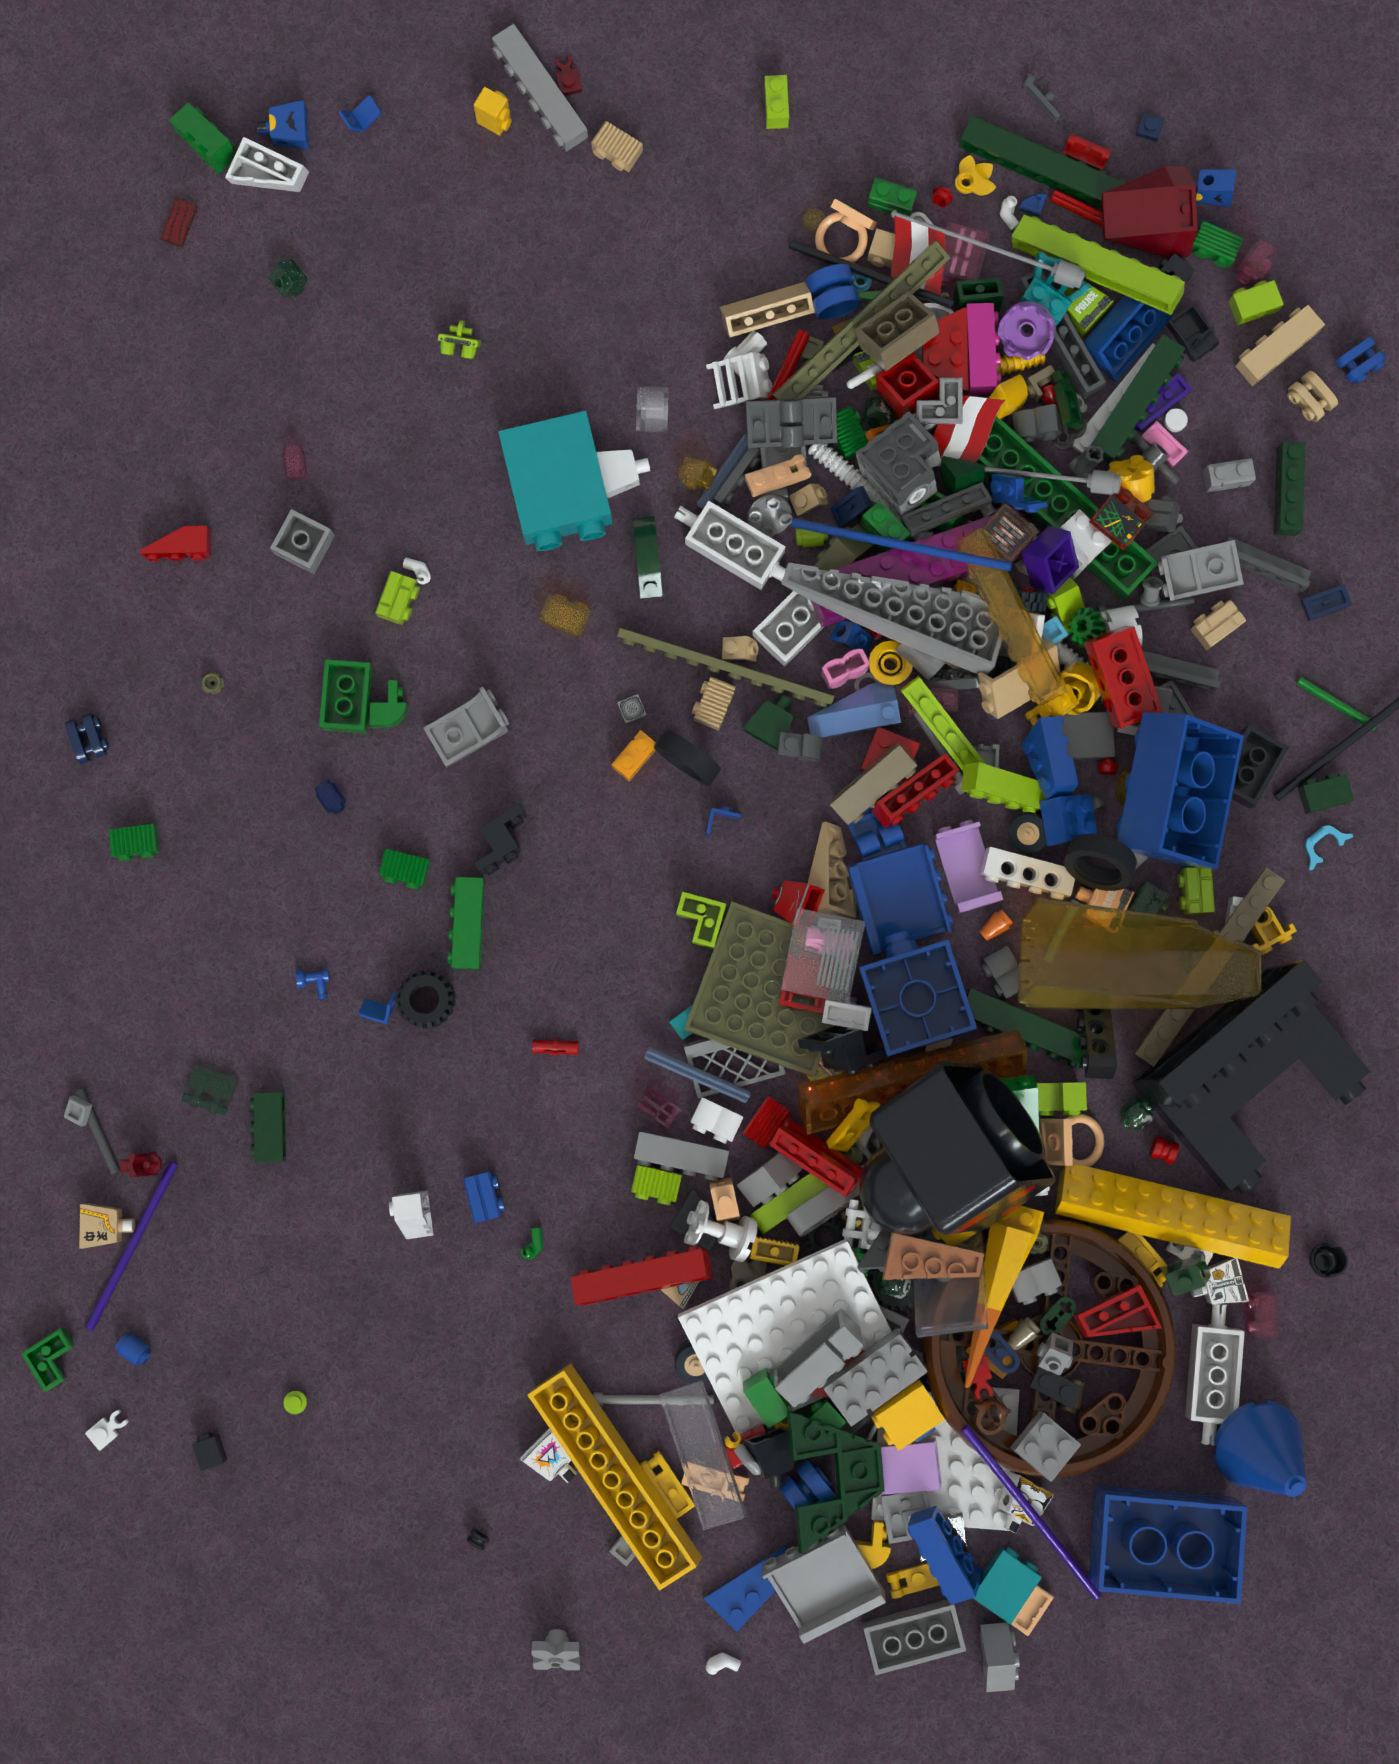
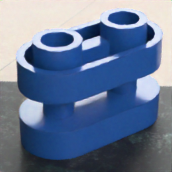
[1335,336,1387,384]

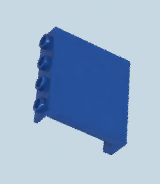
[846,843,953,955]

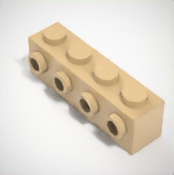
[720,282,815,337]
[1235,305,1325,387]

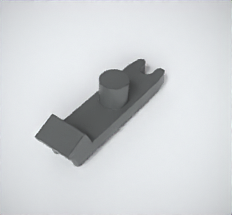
[1022,73,1060,123]

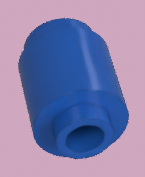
[115,1333,151,1366]

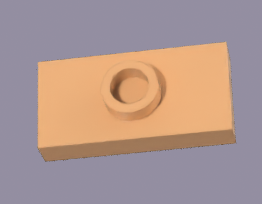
[1011,1585,1054,1636]

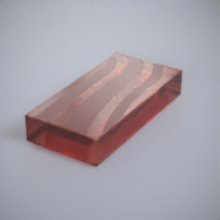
[160,198,198,248]

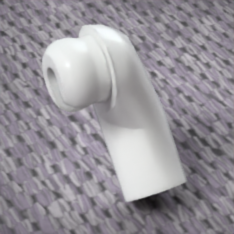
[1000,196,1019,231]
[403,557,431,585]
[706,1653,741,1675]

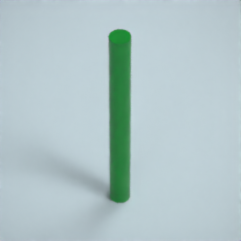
[1296,677,1377,731]

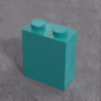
[973,1546,1042,1625]

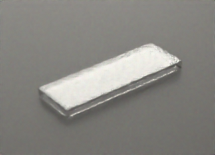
[659,1380,747,1530]

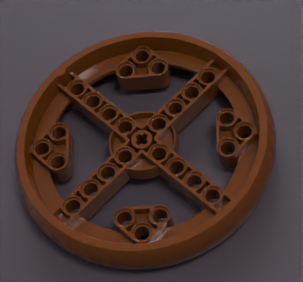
[922,1218,1176,1477]

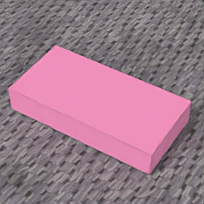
[1141,421,1188,468]

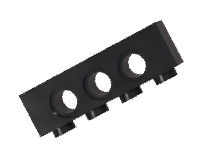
[1075,989,1117,1079]

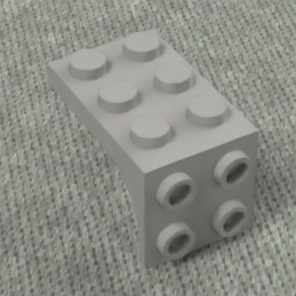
[1158,540,1244,601]
[424,686,509,768]

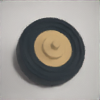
[1009,813,1047,854]
[675,1343,709,1384]

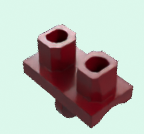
[120,1152,163,1177]

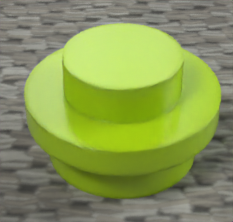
[283,1390,307,1414]

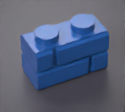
[463,1171,505,1224]

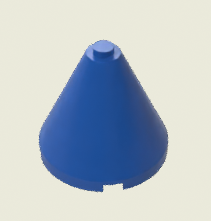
[1213,1400,1306,1497]

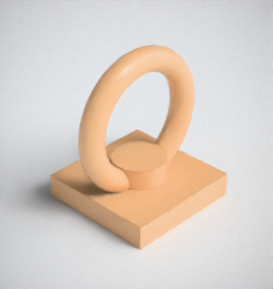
[815,199,878,265]
[1040,1114,1104,1167]

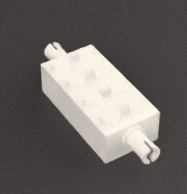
[674,501,786,590]
[1185,1304,1245,1445]

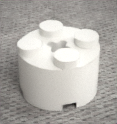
[1100,605,1143,655]

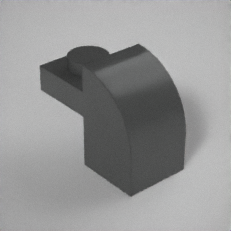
[777,732,823,763]

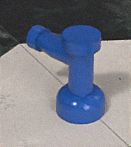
[295,968,330,999]

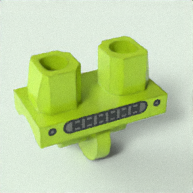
[438,320,481,359]

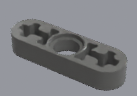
[922,668,980,691]

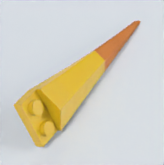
[965,1206,1044,1388]

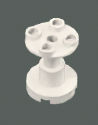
[684,1200,757,1263]

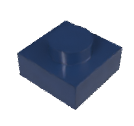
[1136,112,1164,142]

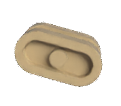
[1288,371,1338,422]

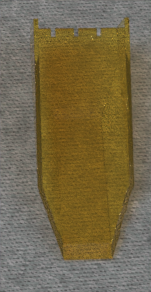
[1018,898,1261,1009]

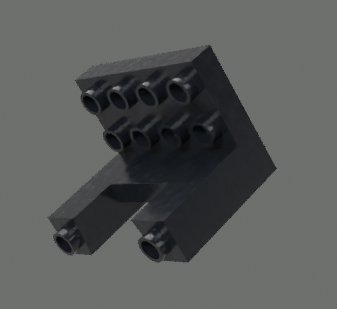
[1132,960,1371,1193]

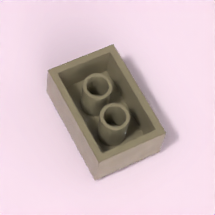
[855,291,940,371]

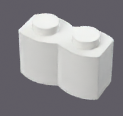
[690,1097,743,1144]

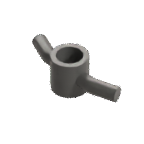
[1132,431,1180,485]

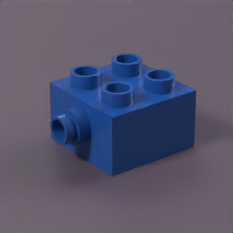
[859,930,977,1058]

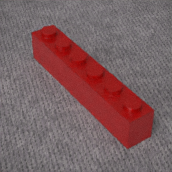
[571,1246,713,1306]

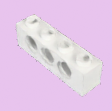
[979,847,1075,900]

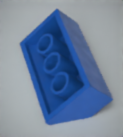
[1083,295,1172,382]

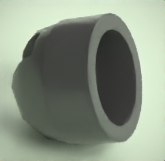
[1091,795,1107,813]

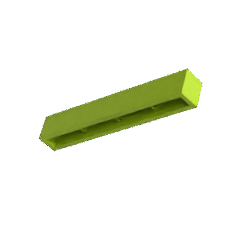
[1011,215,1185,315]

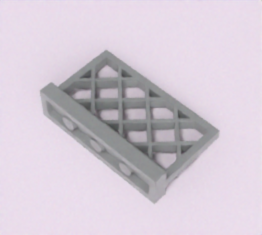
[683,1038,785,1098]

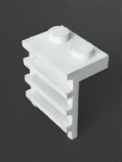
[706,352,773,409]
[1059,510,1112,580]

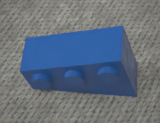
[1021,716,1078,799]

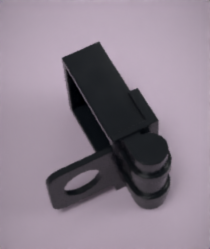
[1166,303,1219,362]

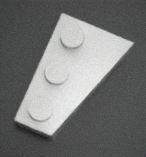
[225,137,309,192]

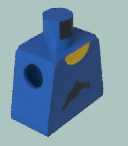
[257,100,309,149]
[1193,169,1236,208]

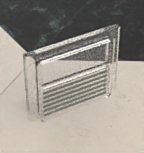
[781,908,865,1003]

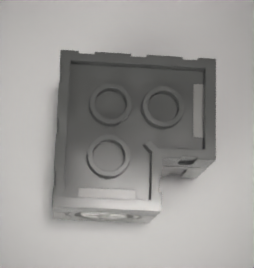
[855,411,941,517]

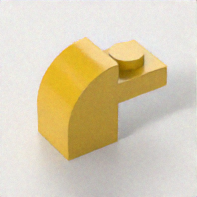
[854,1520,891,1569]

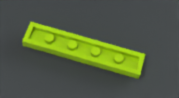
[901,676,986,772]

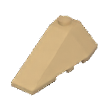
[808,821,856,919]

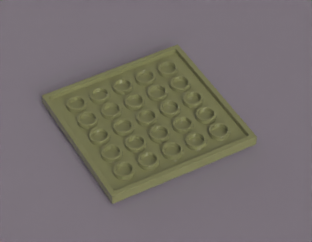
[684,902,860,1078]

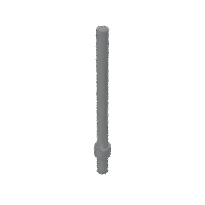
[593,1392,714,1407]

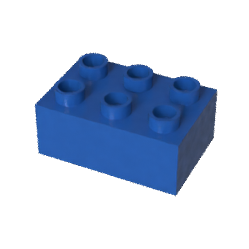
[1117,712,1244,870]
[1089,1485,1247,1604]

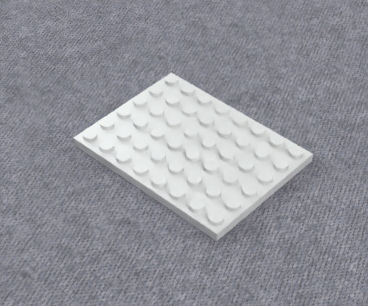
[678,1239,892,1435]

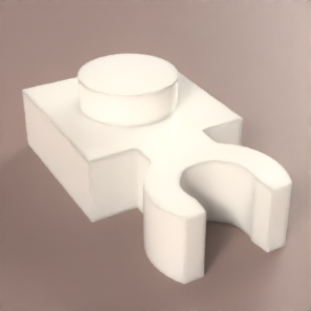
[85,1409,129,1451]

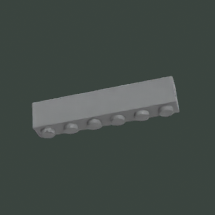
[491,24,588,152]

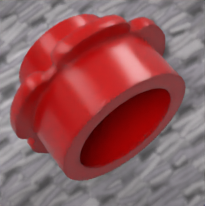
[932,186,953,207]
[1097,758,1119,776]

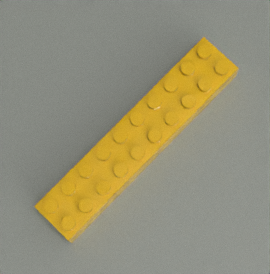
[1055,1163,1291,1269]
[528,1363,702,1591]

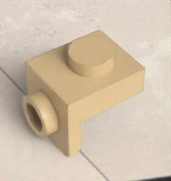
[789,484,828,516]
[722,636,759,662]

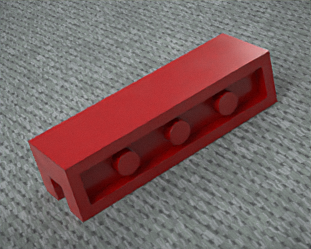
[770,1119,863,1197]

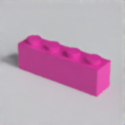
[966,303,1001,396]

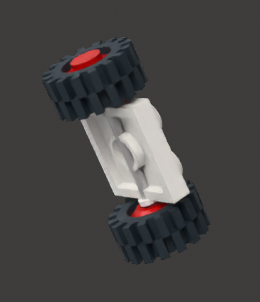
[995,586,1048,676]

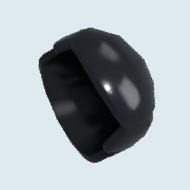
[1309,1243,1348,1278]

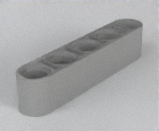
[787,1164,865,1237]

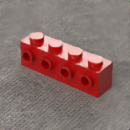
[871,753,960,828]

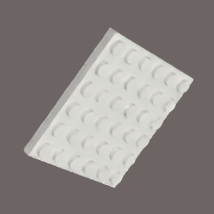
[871,1382,1020,1531]

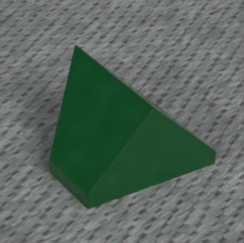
[941,456,986,496]

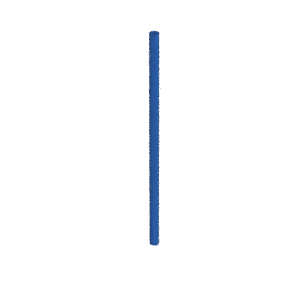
[791,518,1012,571]

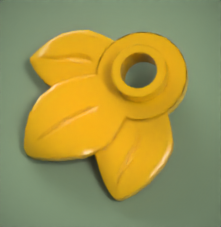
[955,155,996,196]

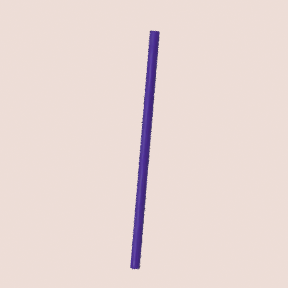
[960,1425,1101,1600]

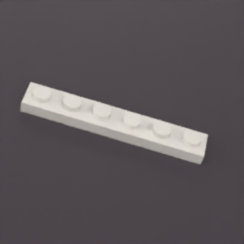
[1070,343,1155,454]

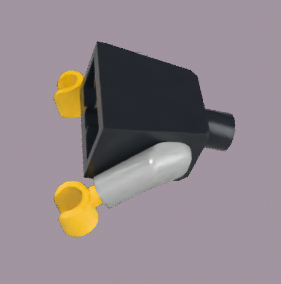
[725,1417,795,1488]

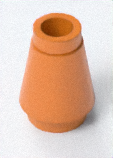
[979,909,1013,942]

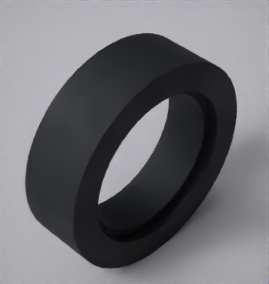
[654,730,721,786]
[1064,833,1137,891]

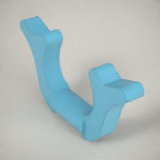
[1304,825,1353,870]

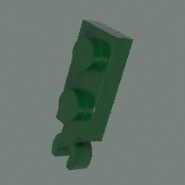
[1052,369,1084,430]

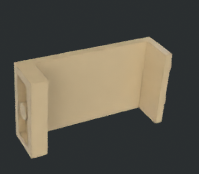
[978,637,1061,719]

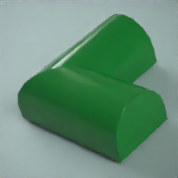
[21,1327,74,1393]

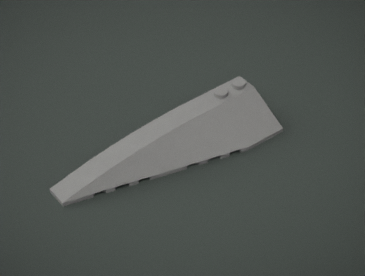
[781,563,1011,675]

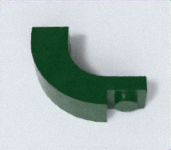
[632,516,663,598]

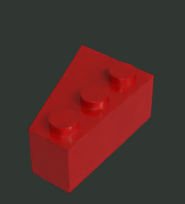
[1073,1285,1162,1337]

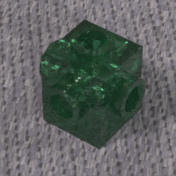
[268,259,308,298]

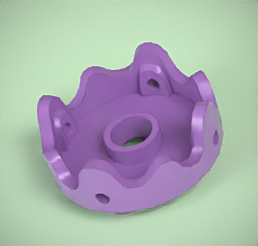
[998,301,1056,360]

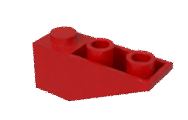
[139,526,211,562]

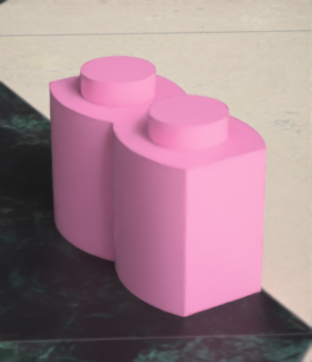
[821,649,870,689]

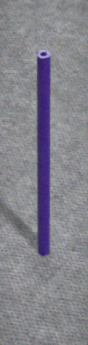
[85,1161,178,1331]

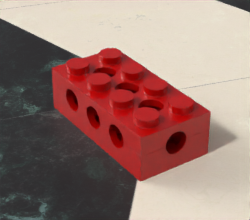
[1084,626,1163,729]

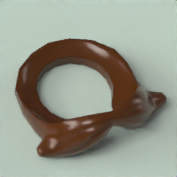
[975,1399,1011,1435]

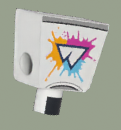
[520,1428,577,1483]

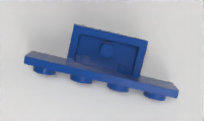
[989,473,1047,512]

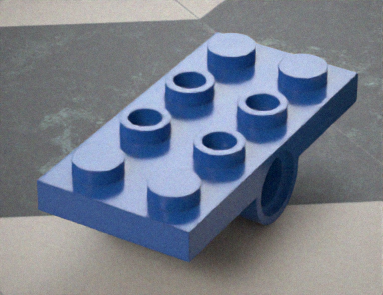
[846,795,907,860]

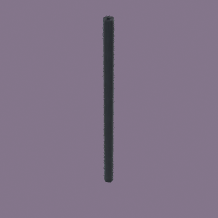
[789,240,955,309]
[1273,697,1399,801]

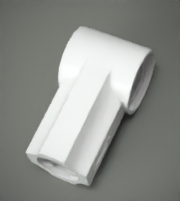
[723,331,767,377]

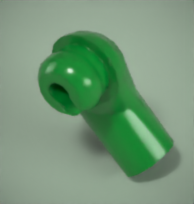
[521,1227,544,1260]

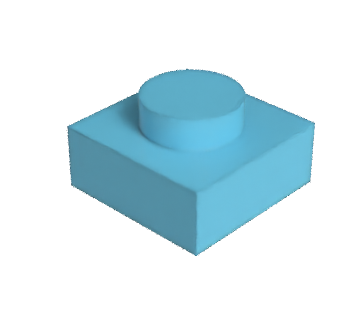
[1042,616,1068,644]

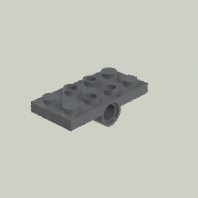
[745,396,837,448]

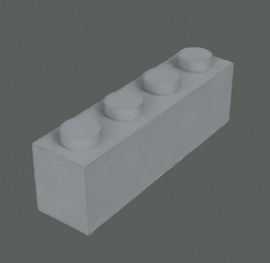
[634,1131,729,1181]

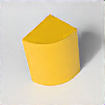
[989,375,1028,419]

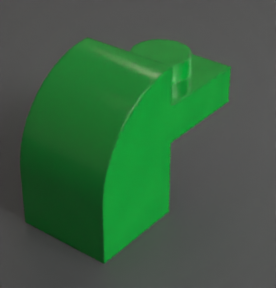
[370,680,409,728]

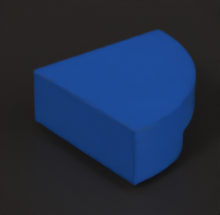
[1019,193,1047,217]

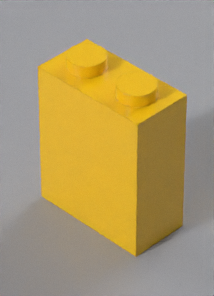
[871,1379,945,1451]

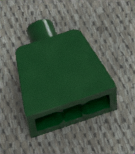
[743,695,794,751]

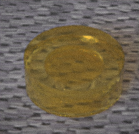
[803,208,825,232]

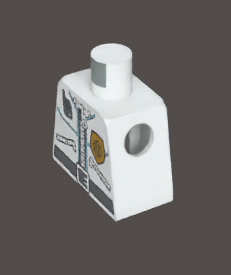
[1191,1257,1249,1304]

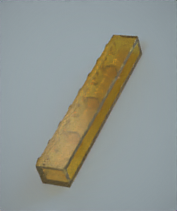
[956,528,1068,705]

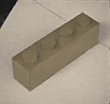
[830,742,918,825]

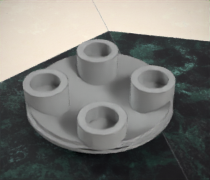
[748,495,792,538]

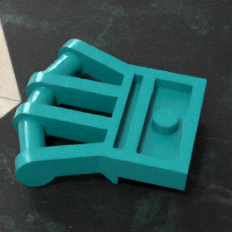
[1020,251,1092,326]

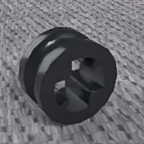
[466,1529,490,1551]

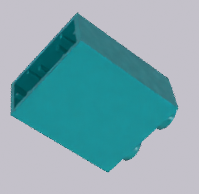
[498,411,613,551]

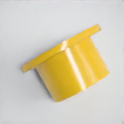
[869,640,913,685]

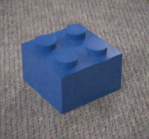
[1040,794,1097,846]

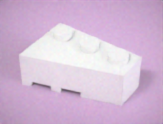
[389,1190,434,1239]

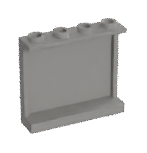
[762,1523,886,1644]

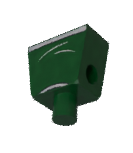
[1161,1254,1211,1296]

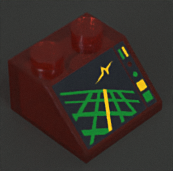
[1089,486,1154,551]

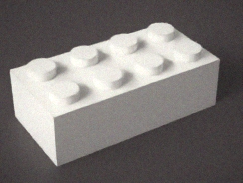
[753,591,824,667]

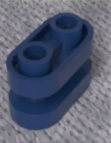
[65,713,110,764]

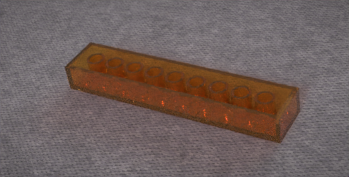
[798,1029,1028,1135]

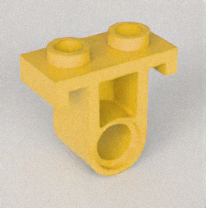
[1248,906,1297,955]

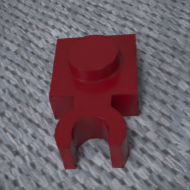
[555,55,582,96]

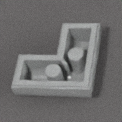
[915,378,963,424]

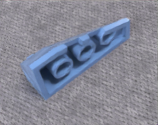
[807,682,901,738]

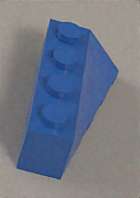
[907,1506,983,1605]

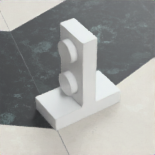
[822,997,872,1031]

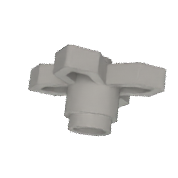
[531,1629,580,1670]

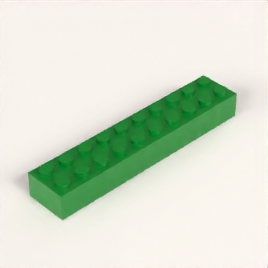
[977,416,1158,601]

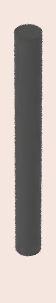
[75,1088,120,1175]

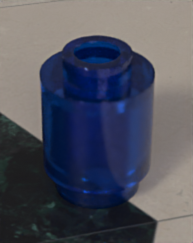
[314,780,347,815]

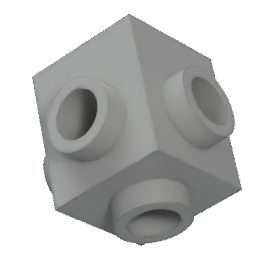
[1037,1332,1074,1376]

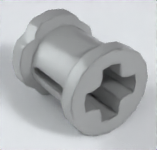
[1140,577,1163,607]

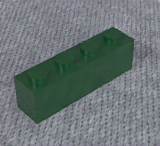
[1274,441,1305,536]

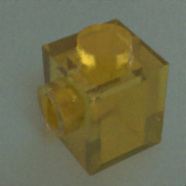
[677,456,717,490]

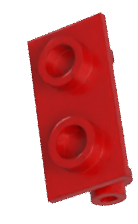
[1063,133,1111,170]

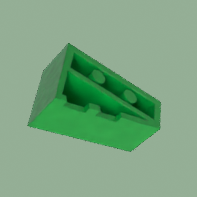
[169,103,236,174]

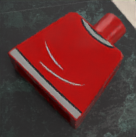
[772,880,825,929]

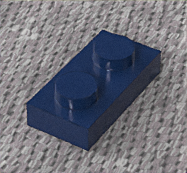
[830,486,873,528]
[1300,584,1352,622]

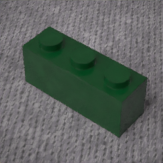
[250,1092,286,1162]

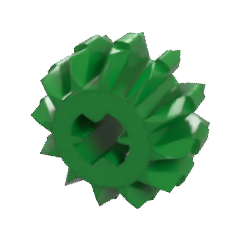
[1067,607,1106,646]

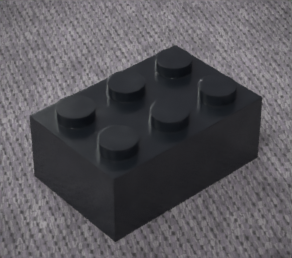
[1232,725,1289,809]

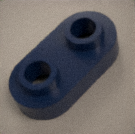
[984,1331,1020,1373]

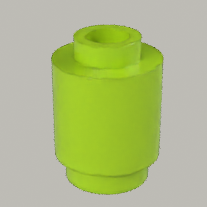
[795,523,828,548]

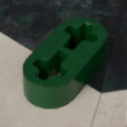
[1038,1297,1076,1336]

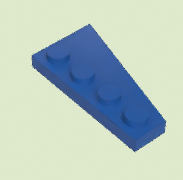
[703,1546,788,1632]

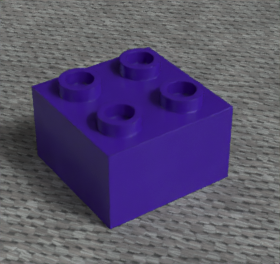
[1022,526,1079,594]

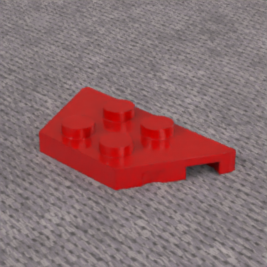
[922,308,969,394]

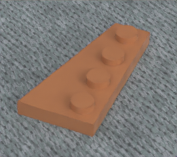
[882,1233,984,1280]

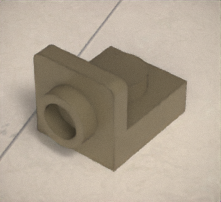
[1026,365,1055,403]

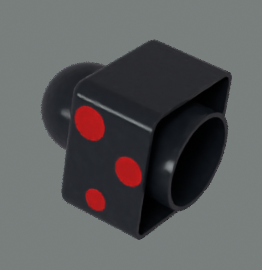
[859,1062,1056,1235]

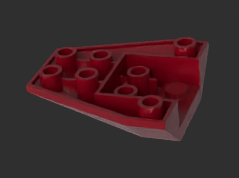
[1101,165,1198,258]

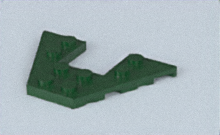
[787,1411,885,1555]

